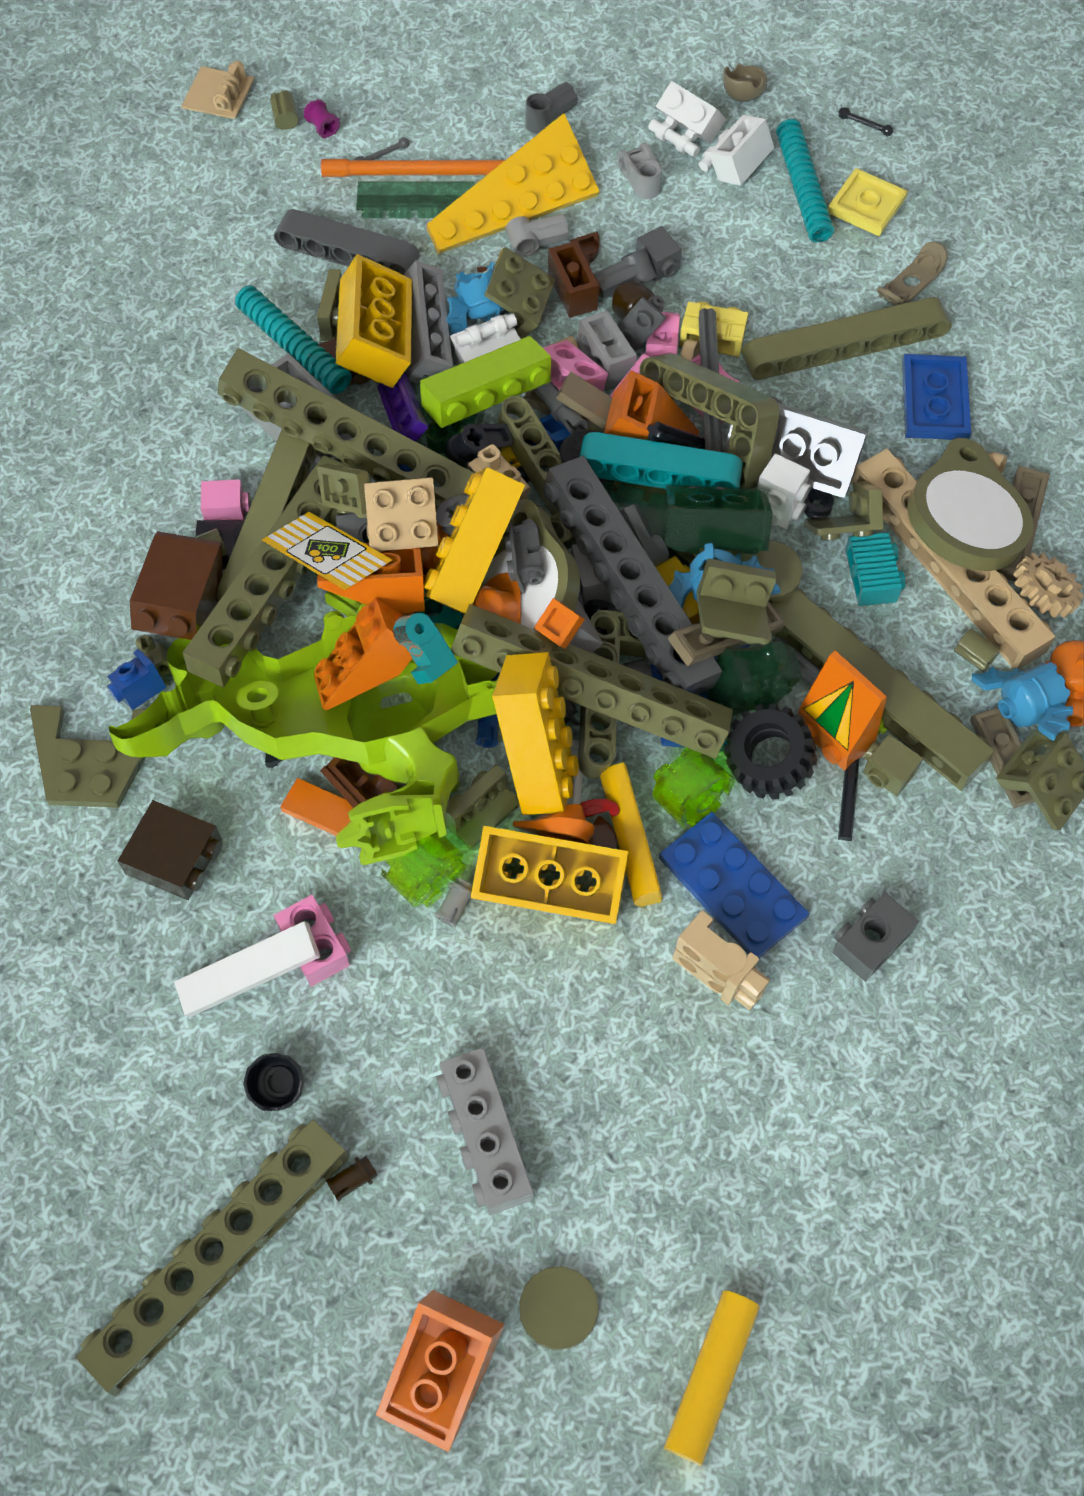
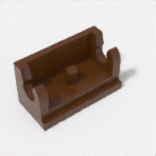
[320,757,400,808]

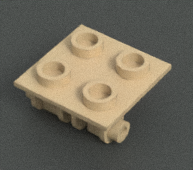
[181,61,254,119]
[364,477,438,551]

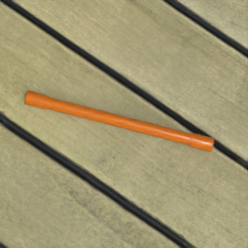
[321,159,505,177]

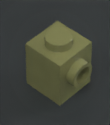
[863,734,923,796]

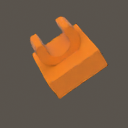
[534,598,585,649]

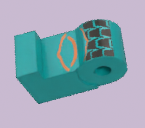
[393,613,458,684]

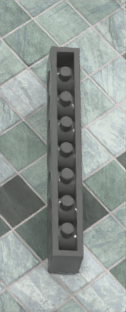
[543,456,722,695]

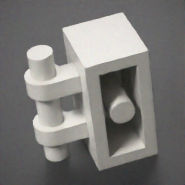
[648,81,726,157]
[699,115,774,186]
[449,313,520,365]

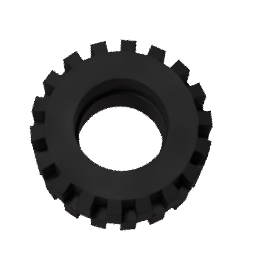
[724,703,817,800]

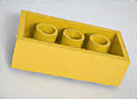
[335,254,412,388]
[423,467,525,614]
[492,652,579,815]
[471,826,629,924]

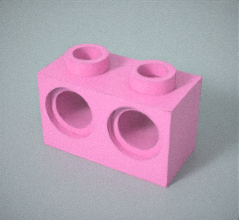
[542,340,608,392]
[273,894,351,987]

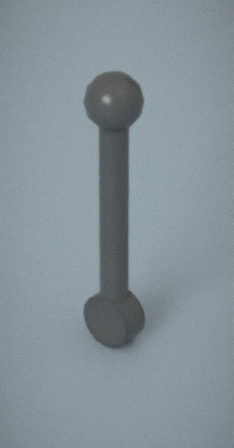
[355,137,410,160]

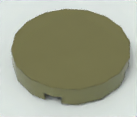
[741,540,803,603]
[519,1266,599,1351]

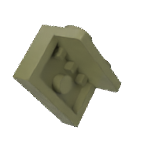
[446,764,520,849]

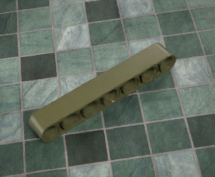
[741,297,952,380]
[217,405,323,601]

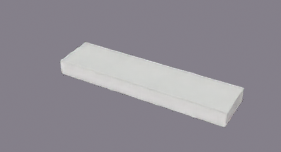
[174,921,320,1017]

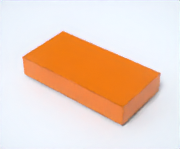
[280,778,353,836]

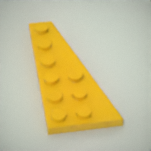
[426,113,600,254]

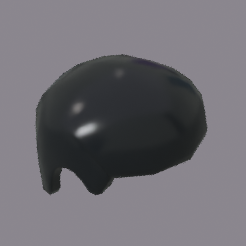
[243,1053,305,1111]

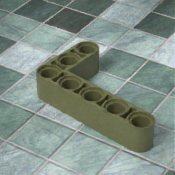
[640,353,780,492]
[497,396,595,549]
[578,610,667,779]

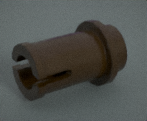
[326,1156,378,1202]

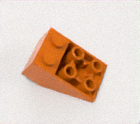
[604,370,699,441]
[314,597,413,711]

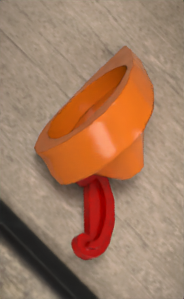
[513,799,620,844]

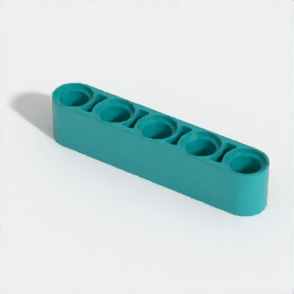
[579,432,743,498]

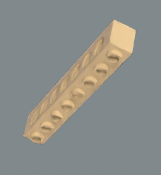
[851,449,1055,669]

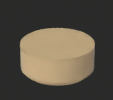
[681,339,700,361]

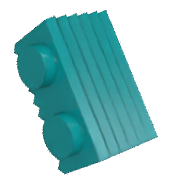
[845,532,905,606]

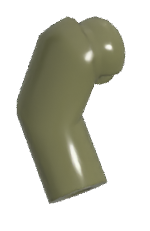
[135,634,171,676]

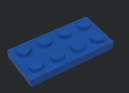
[658,812,810,958]

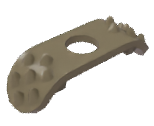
[876,241,948,305]

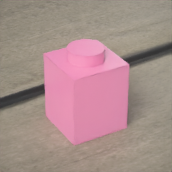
[201,479,251,521]

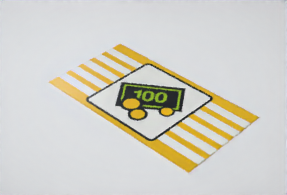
[262,512,392,590]

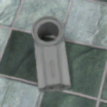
[505,214,569,257]

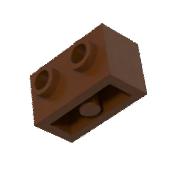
[548,240,601,318]

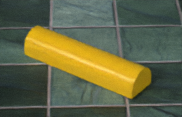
[600,762,663,907]
[663,1290,760,1466]

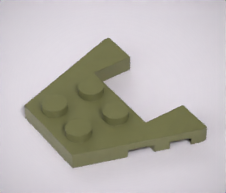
[30,705,146,808]

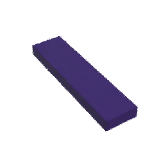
[377,372,428,442]

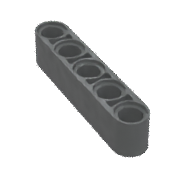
[274,209,420,275]

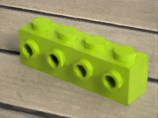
[420,336,551,428]

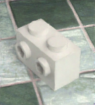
[753,454,811,530]

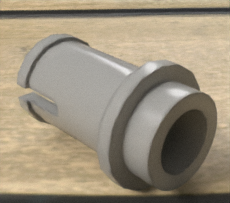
[435,878,473,927]

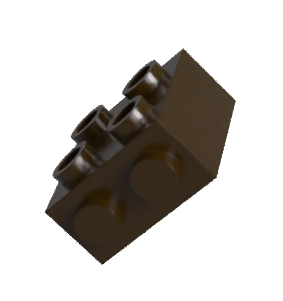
[118,800,222,901]

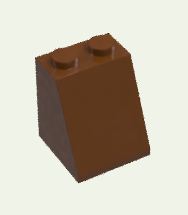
[130,531,223,640]

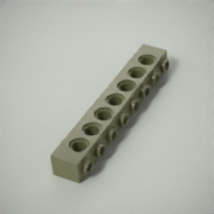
[217,348,474,511]
[183,455,347,688]
[451,604,733,759]
[75,1119,349,1397]

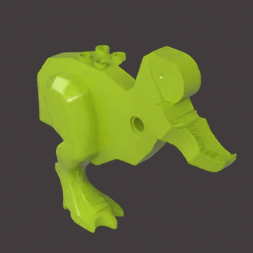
[108,604,498,865]

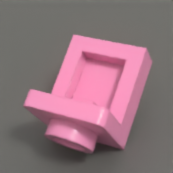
[645,312,680,356]

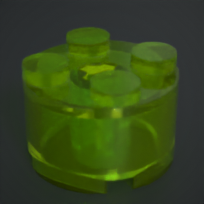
[652,747,734,829]
[381,832,467,908]

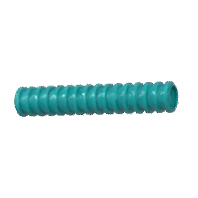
[776,119,835,243]
[235,285,352,395]

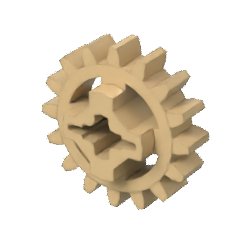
[1013,552,1084,618]

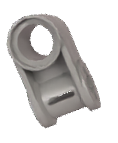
[617,143,662,199]

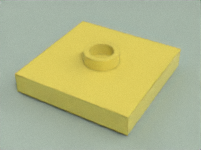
[828,168,908,237]

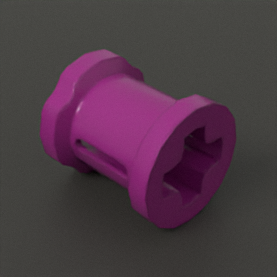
[304,99,340,139]

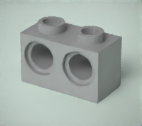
[576,310,637,389]

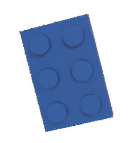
[902,354,971,440]

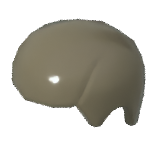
[723,63,767,102]

